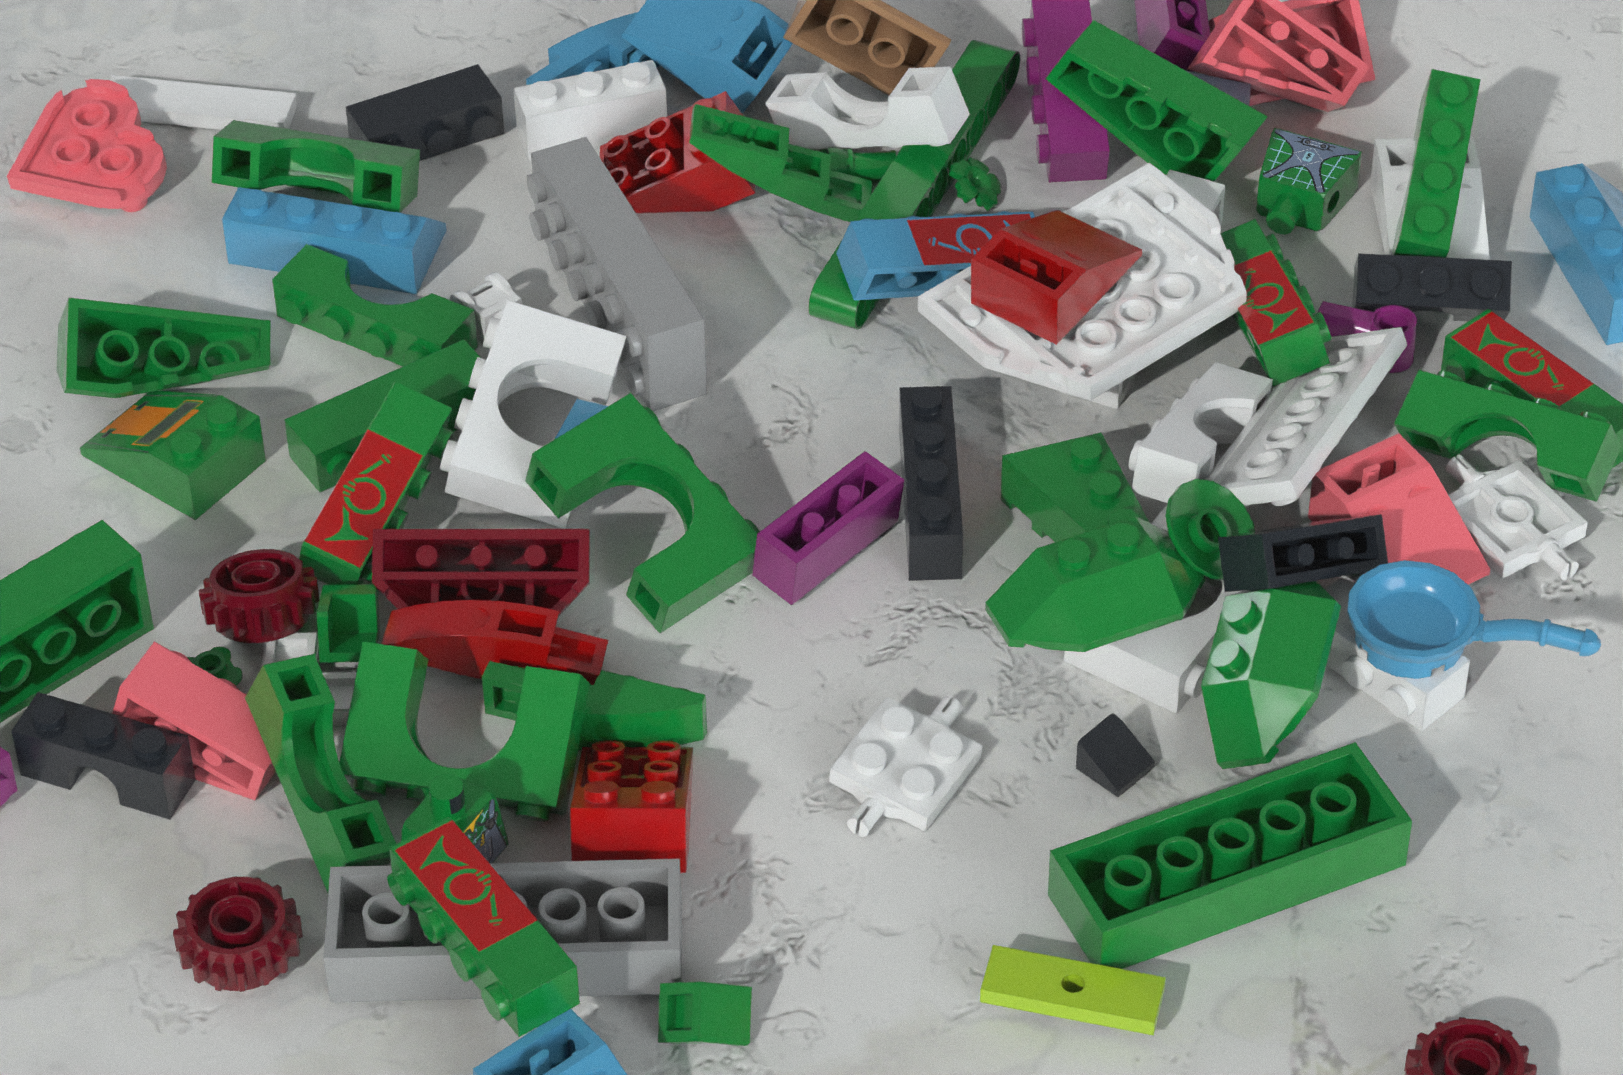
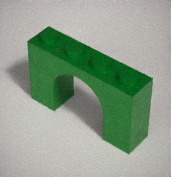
[525,393,760,633]
[339,641,590,822]

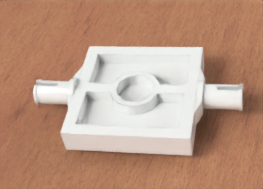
[1446,455,1588,580]
[829,696,983,837]

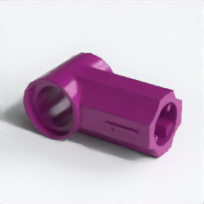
[1317,301,1417,373]

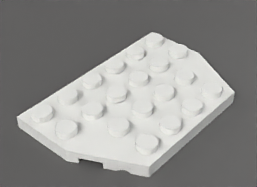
[918,162,1247,401]

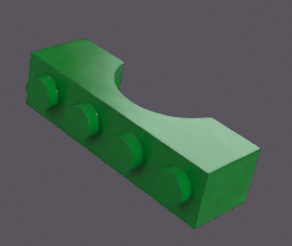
[1392,69,1481,258]
[212,120,420,213]
[272,244,478,366]
[1394,370,1621,502]
[245,654,396,893]

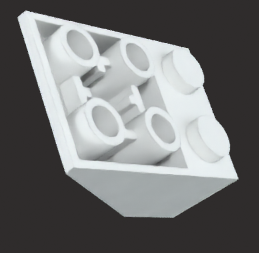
[1370,136,1490,260]

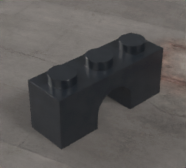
[1352,253,1512,322]
[11,692,196,820]

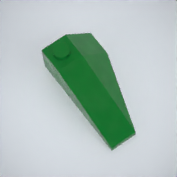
[57,297,271,398]

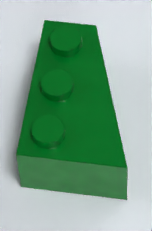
[1001,432,1150,542]

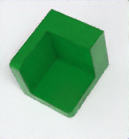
[317,584,380,663]
[658,982,752,1046]

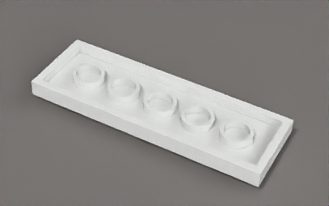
[1205,327,1407,508]

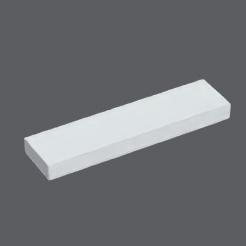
[110,75,297,130]

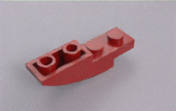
[381,600,609,685]

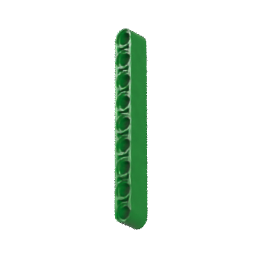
[808,40,1021,330]

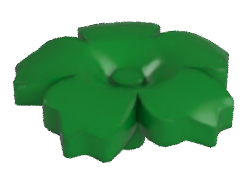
[948,157,1002,211]

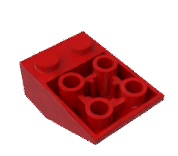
[600,91,755,213]
[971,210,1142,345]
[570,740,693,873]

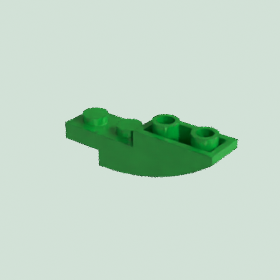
[482,661,707,750]

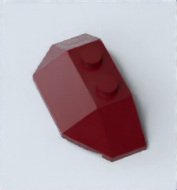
[372,529,590,617]

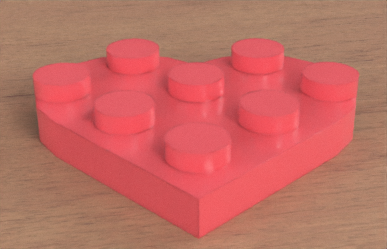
[7,79,167,212]

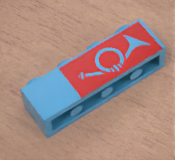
[836,211,1035,300]

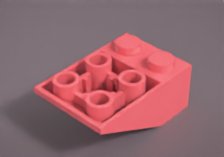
[1308,433,1490,585]

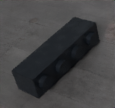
[899,386,963,581]

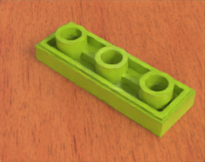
[980,945,1166,1036]

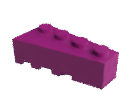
[1022,0,1110,183]

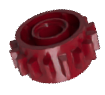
[199,549,320,643]
[173,876,303,992]
[1404,1017,1537,1075]

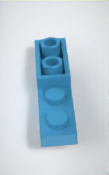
[526,12,660,85]

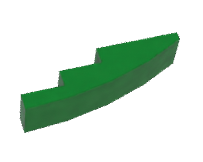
[689,104,872,222]

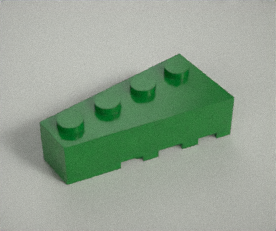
[1045,20,1268,182]

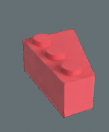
[1187,0,1371,112]
[112,641,276,800]

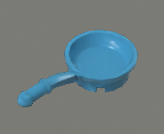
[1347,560,1601,679]

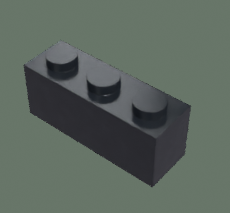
[346,64,504,161]
[1218,514,1388,592]

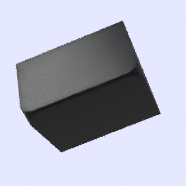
[1076,713,1155,797]

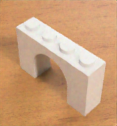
[440,300,626,529]
[1064,505,1258,714]

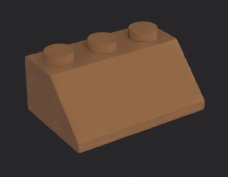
[783,0,951,96]

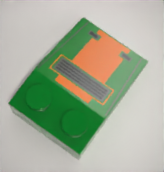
[80,391,266,520]

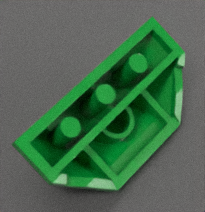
[985,516,1206,652]
[1201,581,1341,769]

